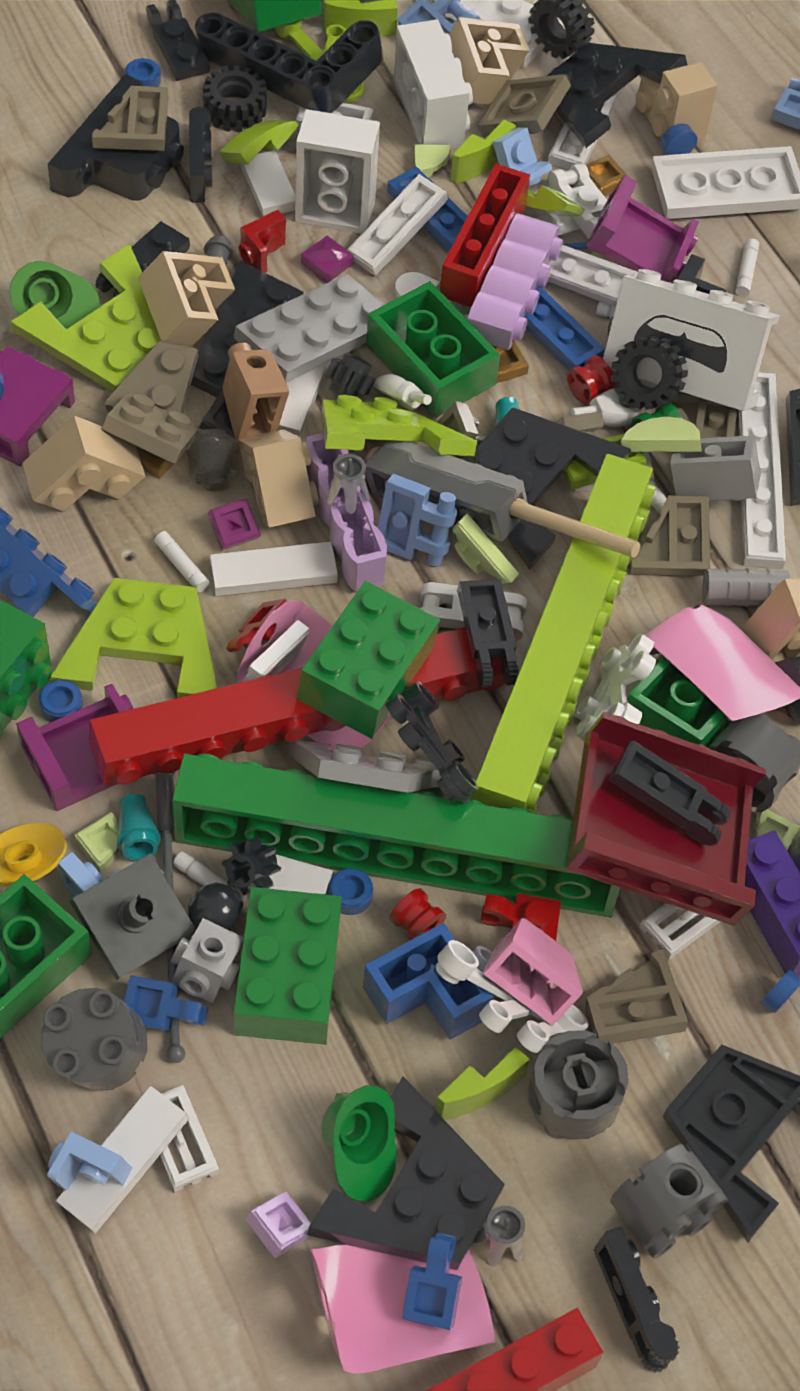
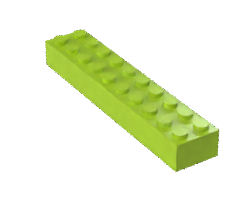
[473,453,656,814]

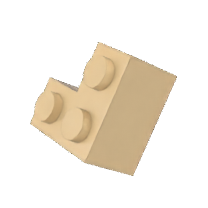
[449,17,529,104]
[636,62,718,141]
[138,251,235,345]
[22,415,146,512]
[237,429,319,528]
[743,578,800,662]

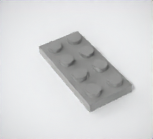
[234,274,384,383]

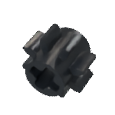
[325,352,376,397]
[222,836,281,895]

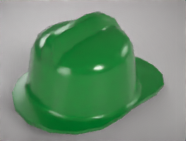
[321,1085,396,1201]

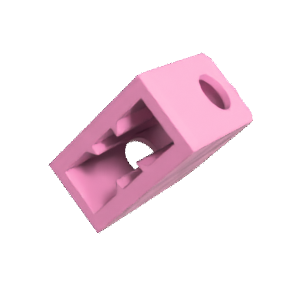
[483,918,583,1026]

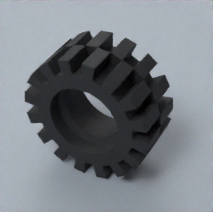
[528,0,595,59]
[202,65,267,132]
[611,336,688,410]

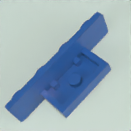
[0,507,98,617]

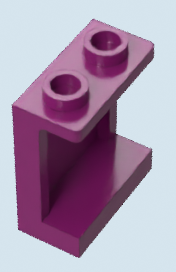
[586,175,699,282]
[0,346,75,467]
[16,684,134,812]

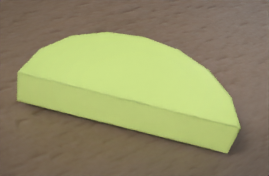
[621,417,702,452]
[452,513,519,584]

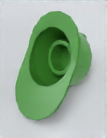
[9,261,100,329]

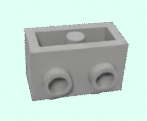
[670,435,761,501]

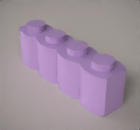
[467,213,563,350]
[306,433,387,592]

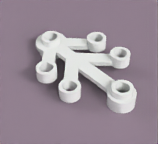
[575,633,656,741]
[436,940,589,1053]

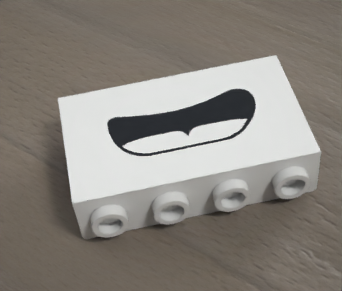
[603,269,780,411]

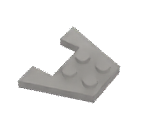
[287,739,441,793]

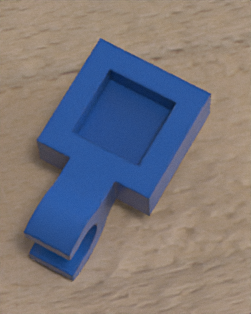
[124,975,209,1032]
[402,1232,462,1330]

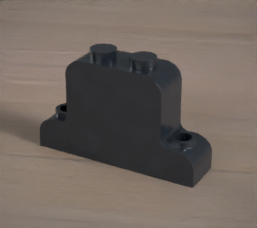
[47,74,184,201]

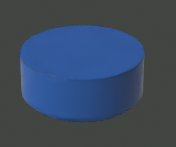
[125,58,161,87]
[660,123,697,155]
[39,680,83,722]
[328,868,373,915]
[759,969,800,1014]

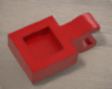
[226,598,287,652]
[480,893,561,941]

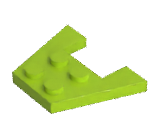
[9,244,162,392]
[321,395,477,456]
[50,578,217,698]

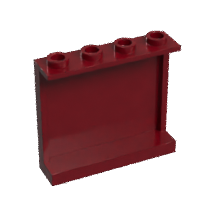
[566,712,766,926]

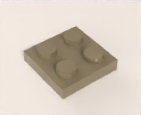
[477,74,571,137]
[102,393,199,464]

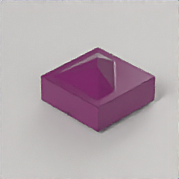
[301,235,354,283]
[207,498,261,551]

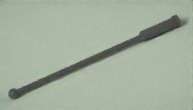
[154,772,185,1063]

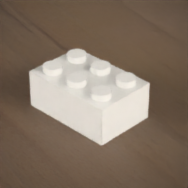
[393,19,473,149]
[295,109,380,234]

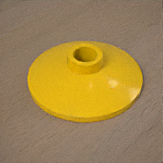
[0,823,67,887]

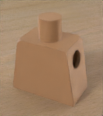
[223,343,290,444]

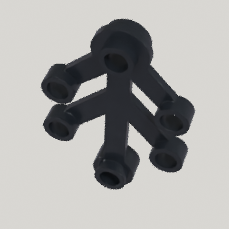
[385,681,478,804]

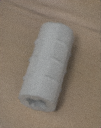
[702,567,790,608]

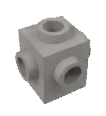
[171,918,244,1004]

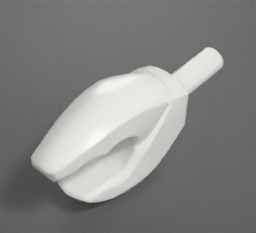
[373,374,432,411]
[570,388,642,427]

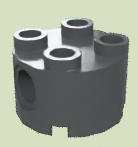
[707,713,800,813]
[42,988,148,1091]
[528,1030,629,1139]
[610,1144,728,1259]

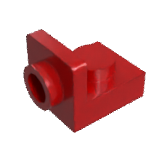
[238,209,286,273]

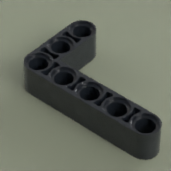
[195,12,383,113]

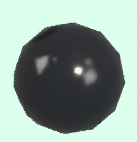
[188,882,243,931]

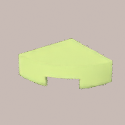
[414,144,450,178]
[754,809,800,850]
[74,812,119,874]

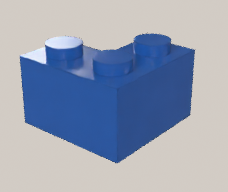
[363,923,494,1040]

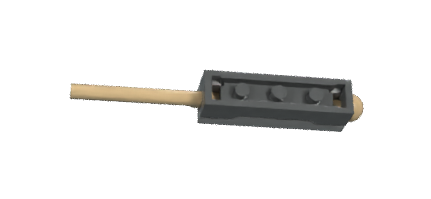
[365,440,640,558]

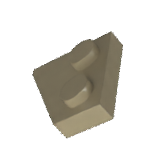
[92,86,168,151]
[631,496,710,576]

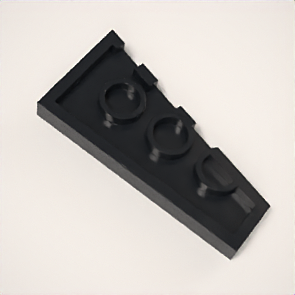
[191,260,304,398]

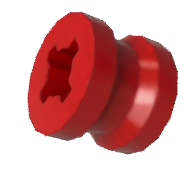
[567,356,615,404]
[389,888,447,941]

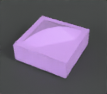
[246,1191,311,1258]

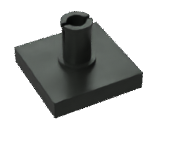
[70,853,196,981]

